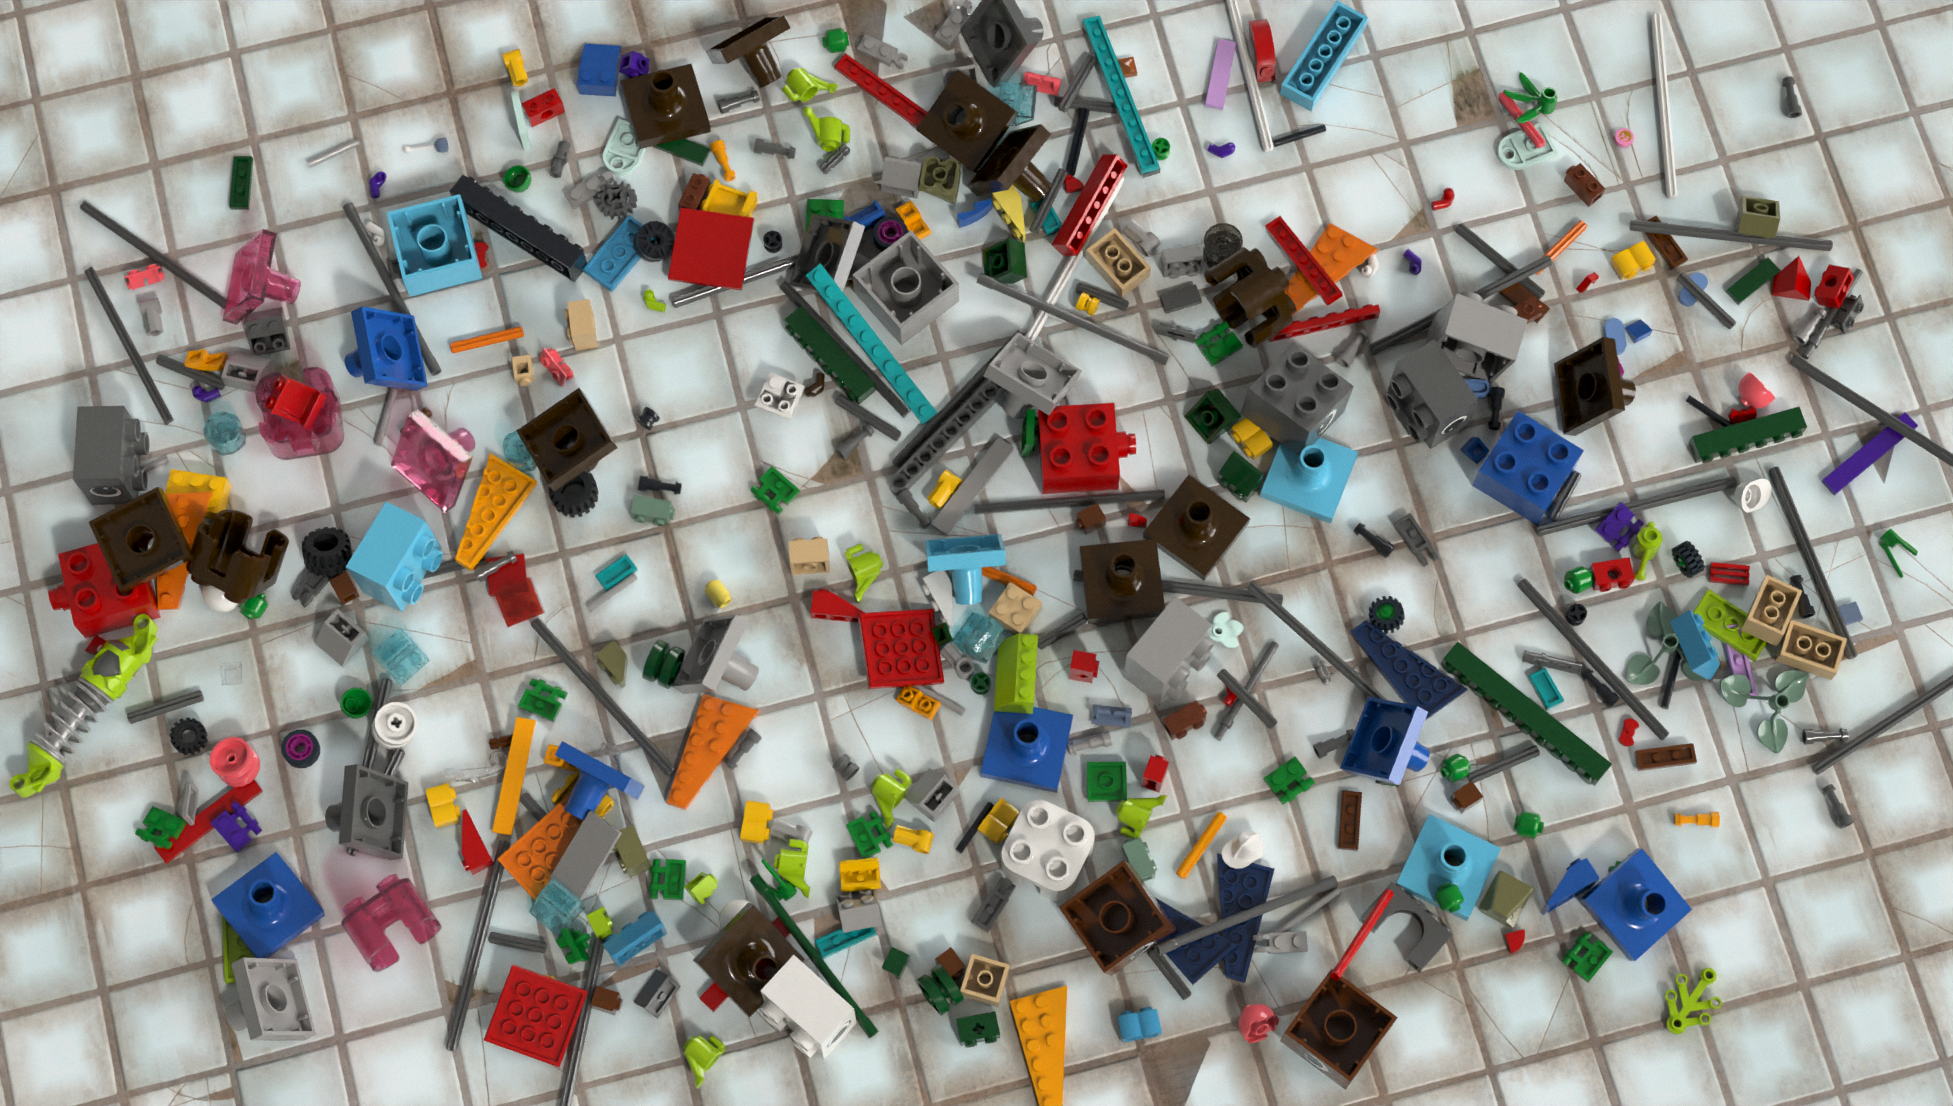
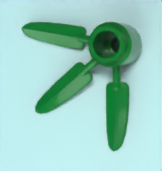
[1504,72,1558,123]

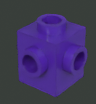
[619,51,650,78]

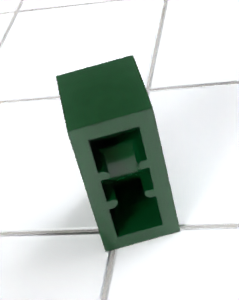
[956,1011,1000,1048]

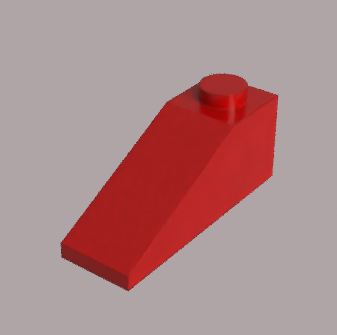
[810,589,865,623]
[461,809,493,875]

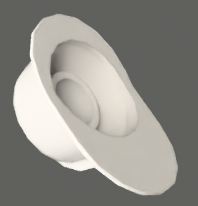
[1731,479,1772,513]
[1222,831,1265,869]

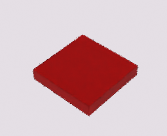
[486,554,528,597]

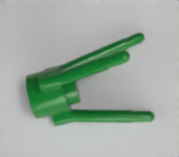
[1880,529,1918,578]
[761,859,797,901]

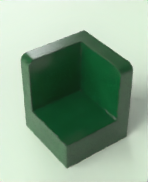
[882,947,910,980]

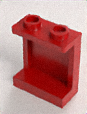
[265,374,327,430]

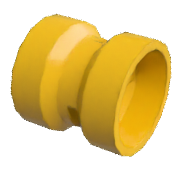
[1075,292,1100,317]

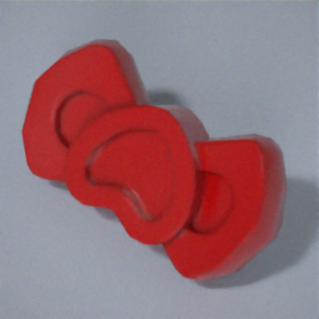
[474,242,489,269]
[1728,406,1757,424]
[1618,718,1639,747]

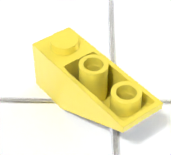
[992,185,1026,243]

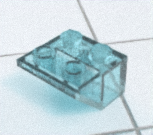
[999,82,1037,126]
[950,613,1008,664]
[371,627,430,686]
[529,878,585,937]

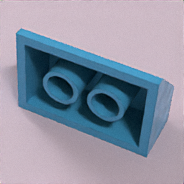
[1670,610,1720,680]
[603,910,667,967]

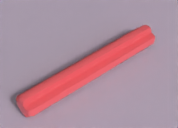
[1498,91,1545,148]

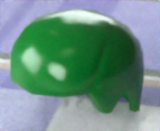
[503,165,531,193]

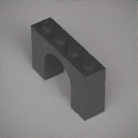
[1359,882,1453,973]

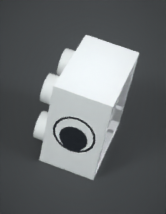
[760,955,857,1059]

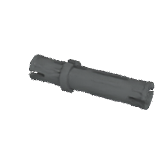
[1522,650,1582,675]

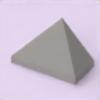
[175,782,199,826]

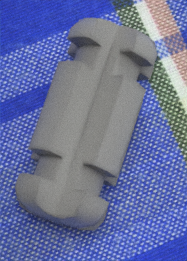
[1315,661,1333,685]

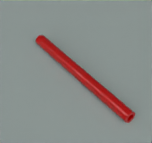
[1330,889,1394,980]

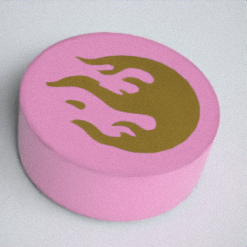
[1614,128,1634,148]

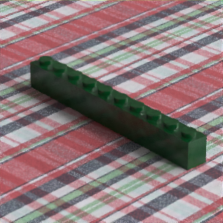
[1441,642,1612,786]

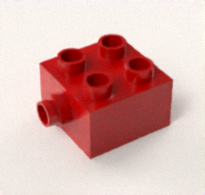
[1037,403,1136,494]
[48,543,161,639]

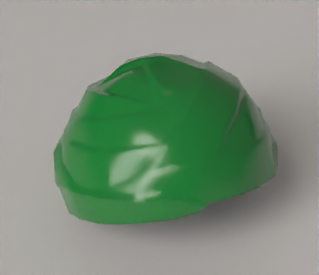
[340,687,372,719]

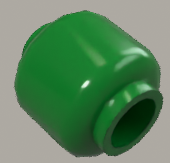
[822,28,849,53]
[1564,566,1593,594]
[239,593,268,620]
[1440,754,1470,782]
[1514,811,1544,839]
[1435,882,1464,913]

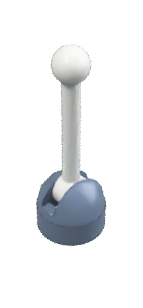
[403,137,448,153]

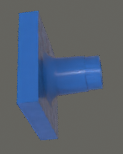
[345,307,428,391]
[1340,696,1430,785]
[981,707,1073,793]
[555,741,645,821]
[1580,848,1692,961]
[211,852,325,958]

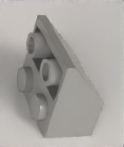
[881,156,922,199]
[1161,246,1203,279]
[221,350,273,394]
[314,609,369,667]
[904,768,959,822]
[836,888,882,933]

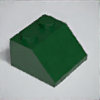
[983,238,1027,284]
[1184,388,1242,444]
[1217,451,1264,503]

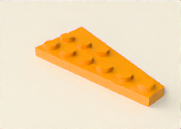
[455,453,538,572]
[1010,985,1067,1106]

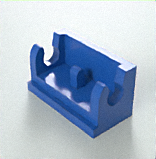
[844,200,886,232]

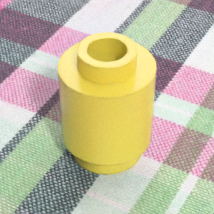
[704,580,732,609]

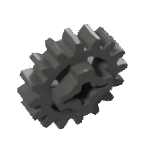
[597,181,638,220]

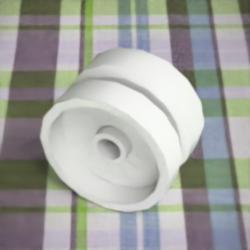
[371,702,418,749]

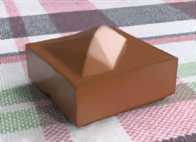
[1118,57,1137,78]

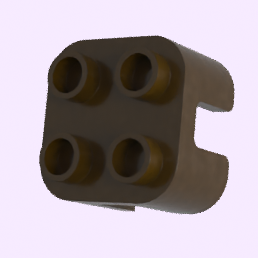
[1204,247,1297,348]
[186,509,289,604]

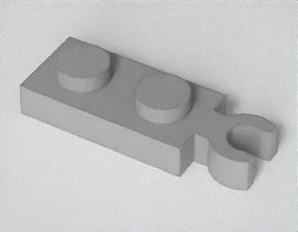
[857,34,908,69]

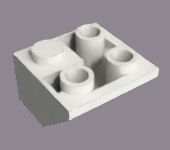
[755,372,805,420]

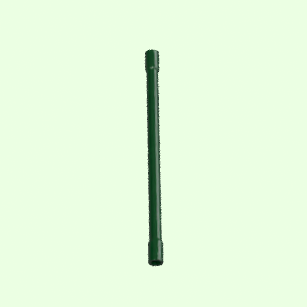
[749,874,879,1039]

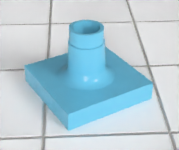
[1260,438,1359,524]
[925,534,1006,605]
[1396,814,1501,921]

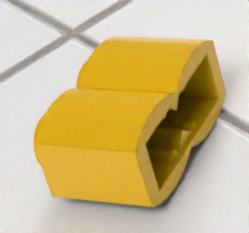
[1610,241,1656,280]
[1231,418,1273,460]
[425,783,462,829]
[977,798,1020,845]
[740,800,774,845]

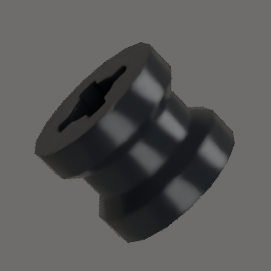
[763,231,783,253]
[636,407,660,431]
[1566,604,1587,626]

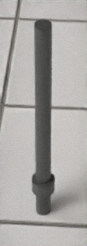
[1802,269,1863,359]
[1214,641,1279,741]

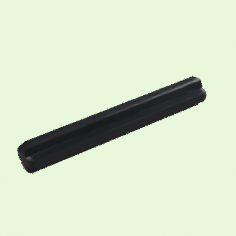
[1066,108,1089,176]

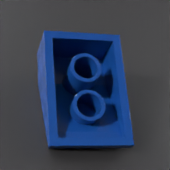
[577,43,621,97]
[1541,858,1599,915]

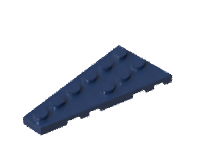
[1350,620,1468,721]
[1217,853,1275,983]
[1155,898,1238,985]

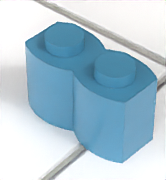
[1117,1007,1162,1043]

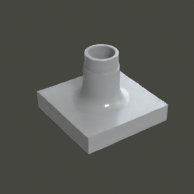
[984,332,1082,419]
[671,614,759,694]
[225,958,316,1041]

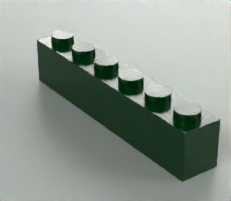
[784,306,876,404]
[1688,407,1807,463]

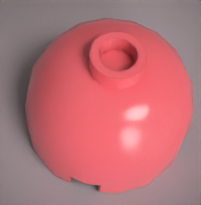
[1738,372,1776,409]
[1238,1004,1279,1043]

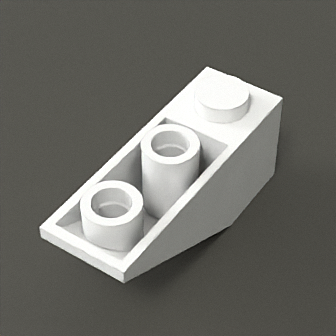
[921,570,952,632]

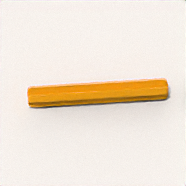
[1176,812,1227,879]

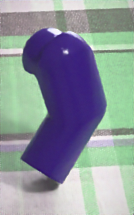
[1207,142,1236,158]
[369,171,387,199]
[1403,249,1422,275]
[192,386,221,403]

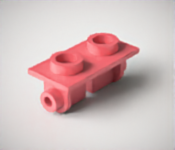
[1022,71,1062,96]
[124,264,165,290]
[539,348,574,387]

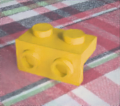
[839,858,881,892]

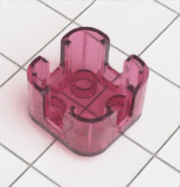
[255,367,344,460]
[341,874,442,972]

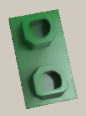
[555,928,591,964]

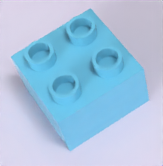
[387,194,483,297]
[346,502,443,613]

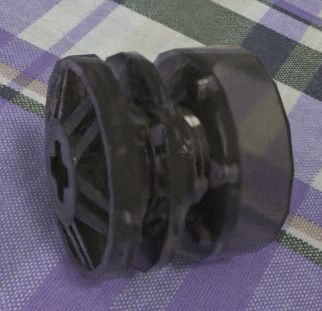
[1203,223,1243,268]

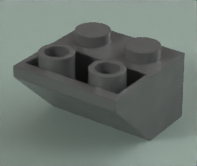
[244,307,290,355]

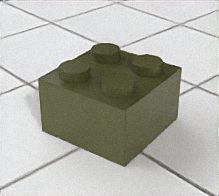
[1737,196,1780,239]
[613,825,651,878]

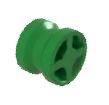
[1152,138,1170,161]

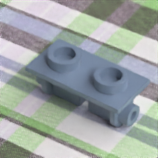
[1091,705,1132,728]

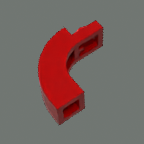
[1249,19,1276,82]

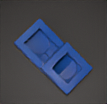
[957,199,992,228]

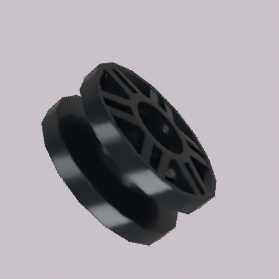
[633,221,675,262]

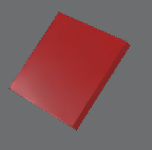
[668,208,755,291]
[857,609,944,689]
[484,964,588,1068]

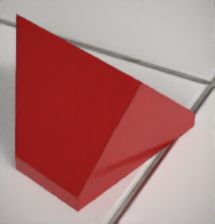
[1772,256,1811,301]

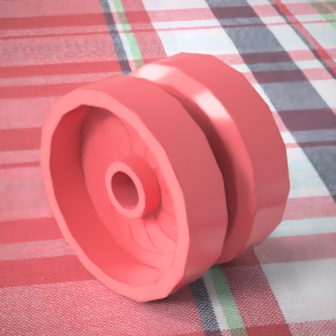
[209,737,261,787]

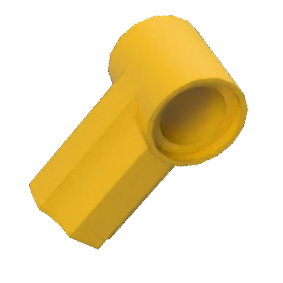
[502,49,528,87]
[927,469,963,509]
[892,825,934,854]

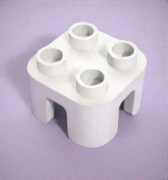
[1001,800,1095,901]

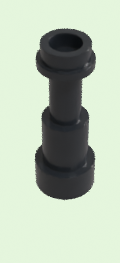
[1488,387,1505,430]
[638,475,682,495]
[1353,523,1395,558]
[1790,575,1816,619]
[1581,668,1620,708]

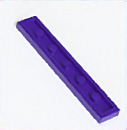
[1821,412,1918,496]

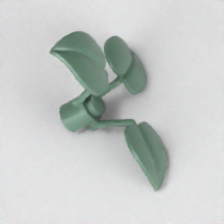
[1626,601,1718,685]
[1720,670,1809,753]

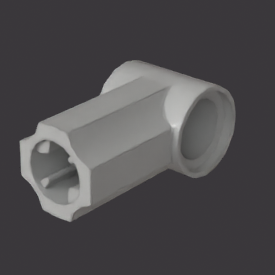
[1122,220,1161,256]
[139,297,163,337]
[940,641,974,680]
[770,819,813,850]

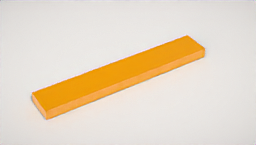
[492,717,537,836]

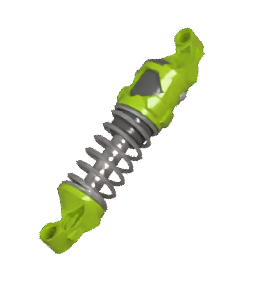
[9,614,158,798]

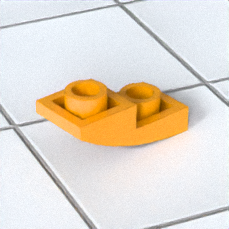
[896,686,941,721]

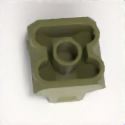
[919,156,961,204]
[1478,870,1534,928]

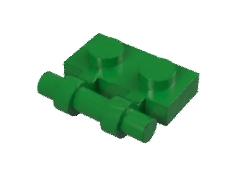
[1194,321,1243,367]
[750,466,800,515]
[518,678,568,722]
[1263,756,1315,805]
[135,806,187,849]
[846,811,893,859]
[648,859,687,901]
[1561,931,1613,983]

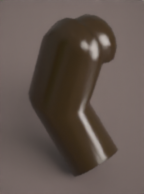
[804,373,825,397]

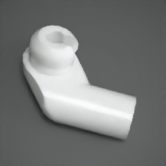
[365,221,385,246]
[1361,254,1379,277]

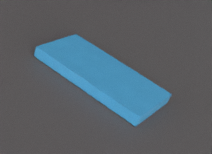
[582,215,656,292]

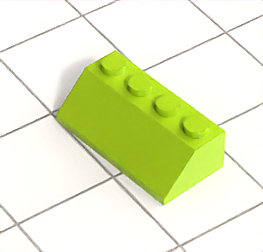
[994,633,1038,714]

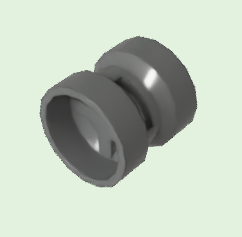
[832,754,860,781]

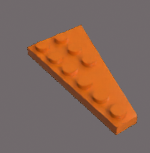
[1284,223,1378,316]
[157,492,213,610]
[666,694,759,810]
[497,793,583,903]

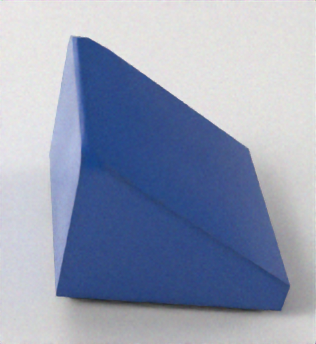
[1625,319,1652,344]
[1460,437,1489,464]

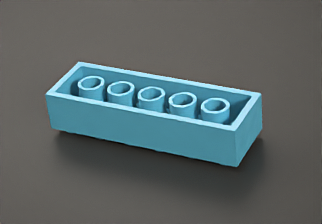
[1280,1,1368,112]

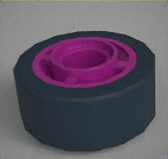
[873,216,908,252]
[281,730,321,768]

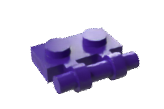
[1594,502,1644,552]
[211,801,263,853]

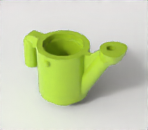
[782,68,838,102]
[802,107,850,152]
[1631,522,1663,581]
[845,543,883,603]
[871,768,912,829]
[1115,795,1167,839]
[773,839,810,898]
[683,1035,726,1089]

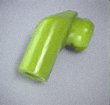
[643,289,666,313]

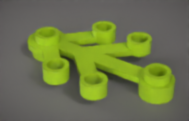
[1664,968,1722,1035]

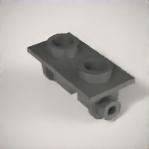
[1832,294,1864,334]

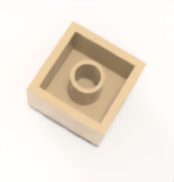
[565,299,598,351]
[789,537,830,575]
[989,582,1042,635]
[960,953,1010,1007]

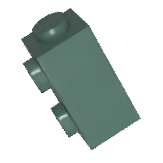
[630,495,675,526]
[1121,837,1157,882]

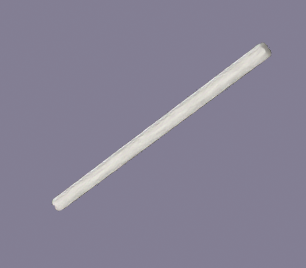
[1226,0,1274,152]
[1651,13,1677,198]
[1025,176,1124,342]

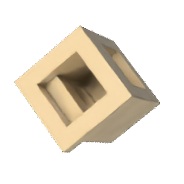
[512,355,535,386]

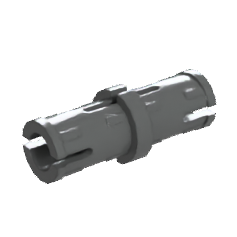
[549,140,571,178]
[1157,323,1196,343]

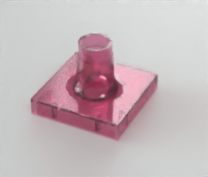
[223,229,301,325]
[391,409,475,513]

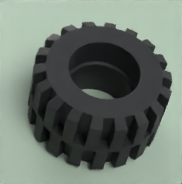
[548,469,599,518]
[302,527,352,577]

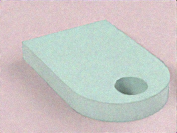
[511,91,532,151]
[603,119,646,176]
[1497,122,1558,170]

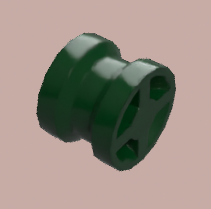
[971,672,991,695]

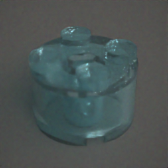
[203,411,246,456]
[502,429,537,472]

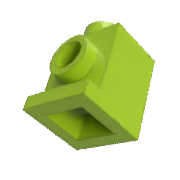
[684,872,718,905]
[586,906,613,940]

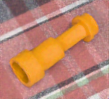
[710,140,736,182]
[1674,812,1720,827]

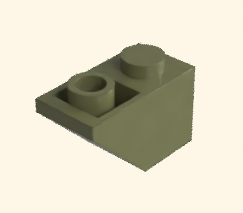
[596,640,628,688]

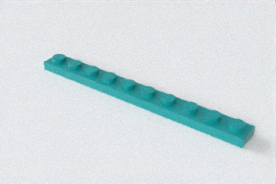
[1082,16,1159,174]
[805,263,937,425]

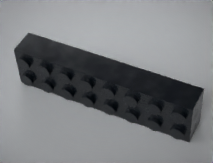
[449,175,587,283]

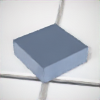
[1838,601,1863,626]

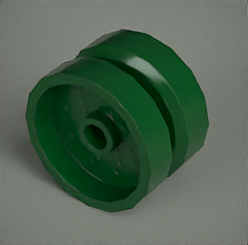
[642,639,685,689]
[916,964,964,1016]

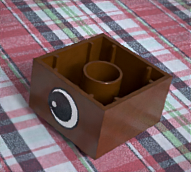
[1059,860,1177,976]
[1280,969,1398,1090]

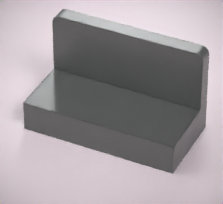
[634,970,681,1019]

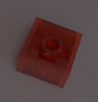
[493,577,546,627]

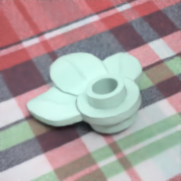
[1210,612,1244,648]

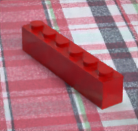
[1051,154,1128,256]

